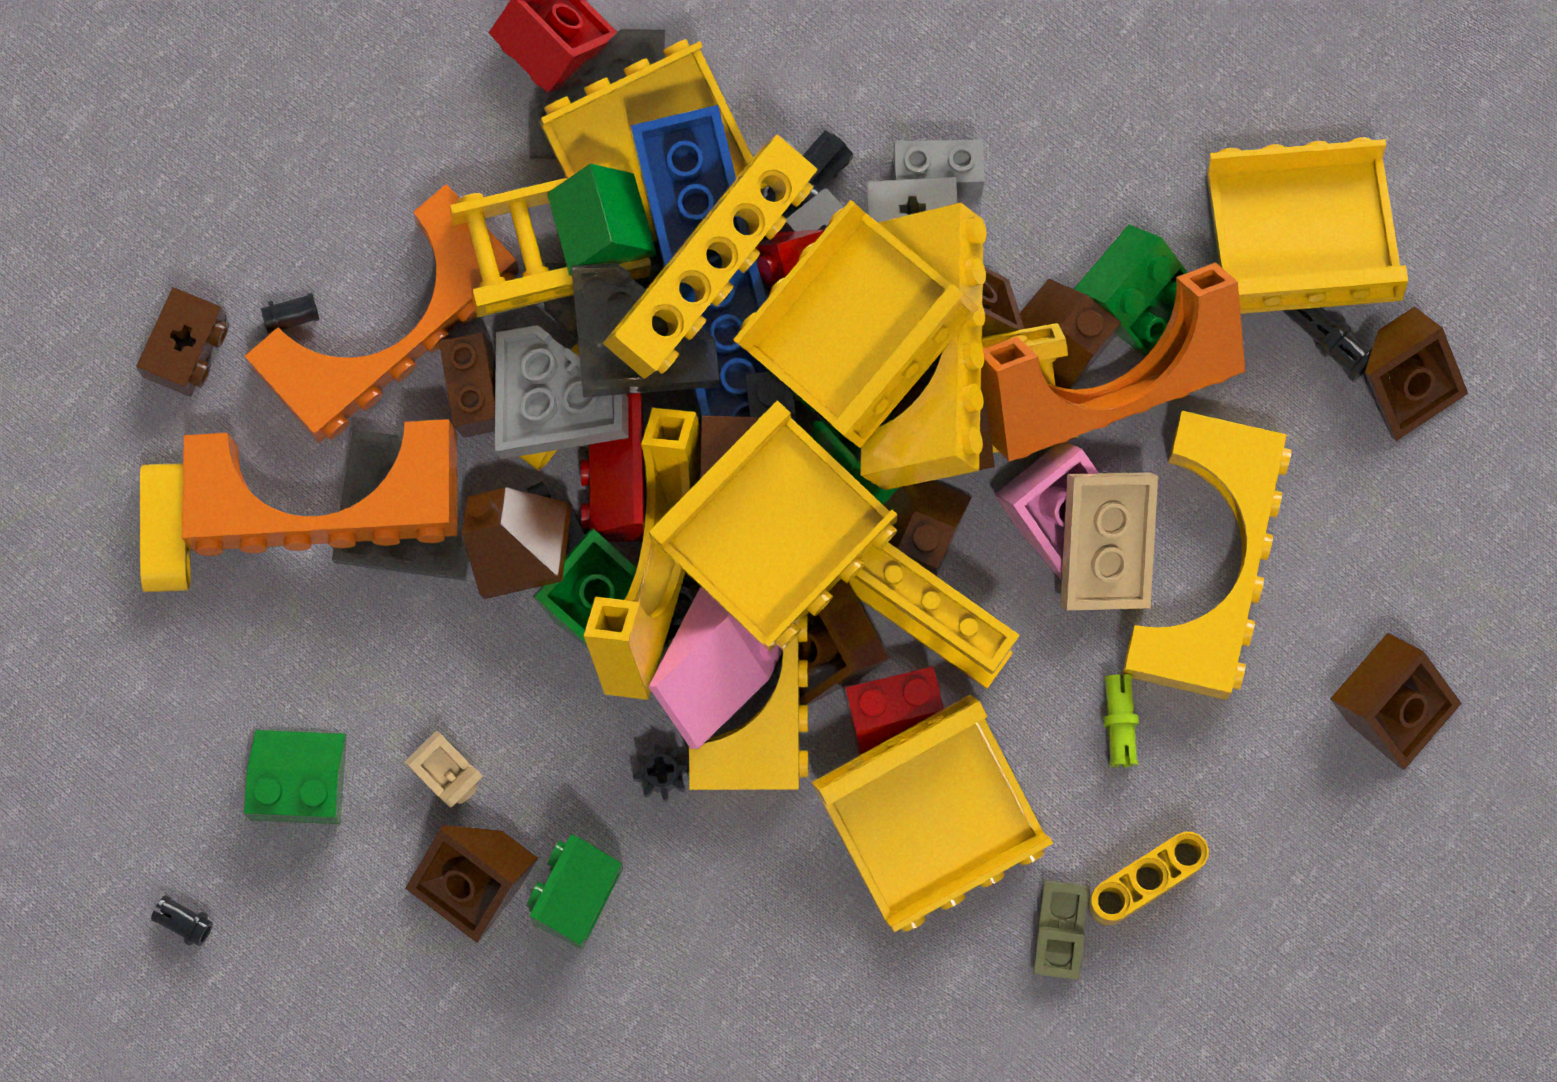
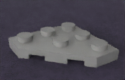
[495,325,629,459]

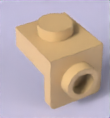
[404,731,483,808]

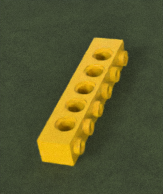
[602,134,818,379]

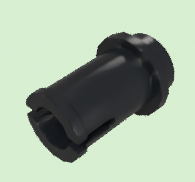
[260,293,319,334]
[151,895,213,946]

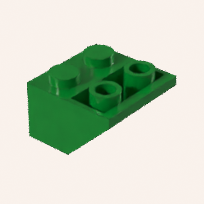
[1074,224,1188,357]
[526,833,623,950]

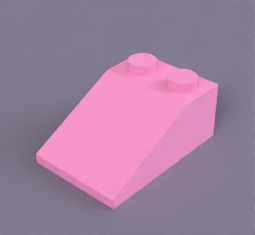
[994,442,1099,582]
[648,587,783,749]

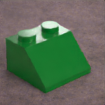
[244,730,347,825]

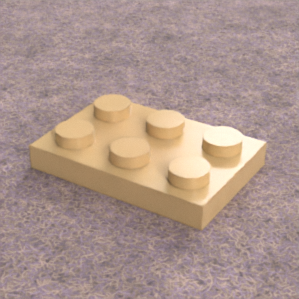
[1060,473,1158,611]

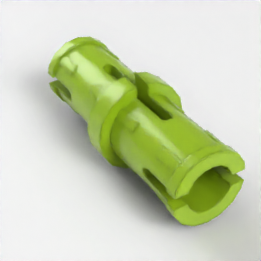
[1103,674,1139,768]

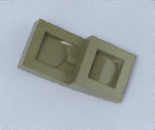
[1033,879,1090,980]

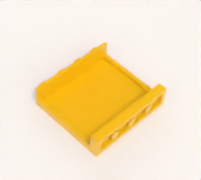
[539,39,769,242]
[1206,137,1408,314]
[733,200,979,448]
[649,400,897,652]
[811,695,1053,932]

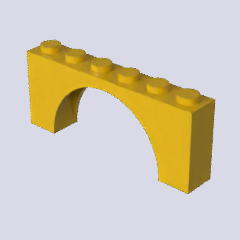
[861,202,987,490]
[584,407,702,700]
[1121,411,1291,700]
[689,615,809,790]

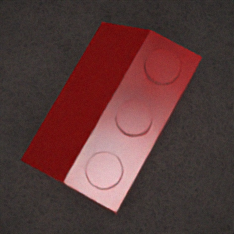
[581,391,645,542]

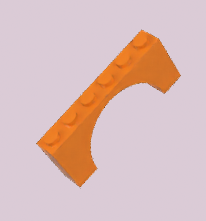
[244,184,519,443]
[981,262,1246,462]
[182,419,458,556]

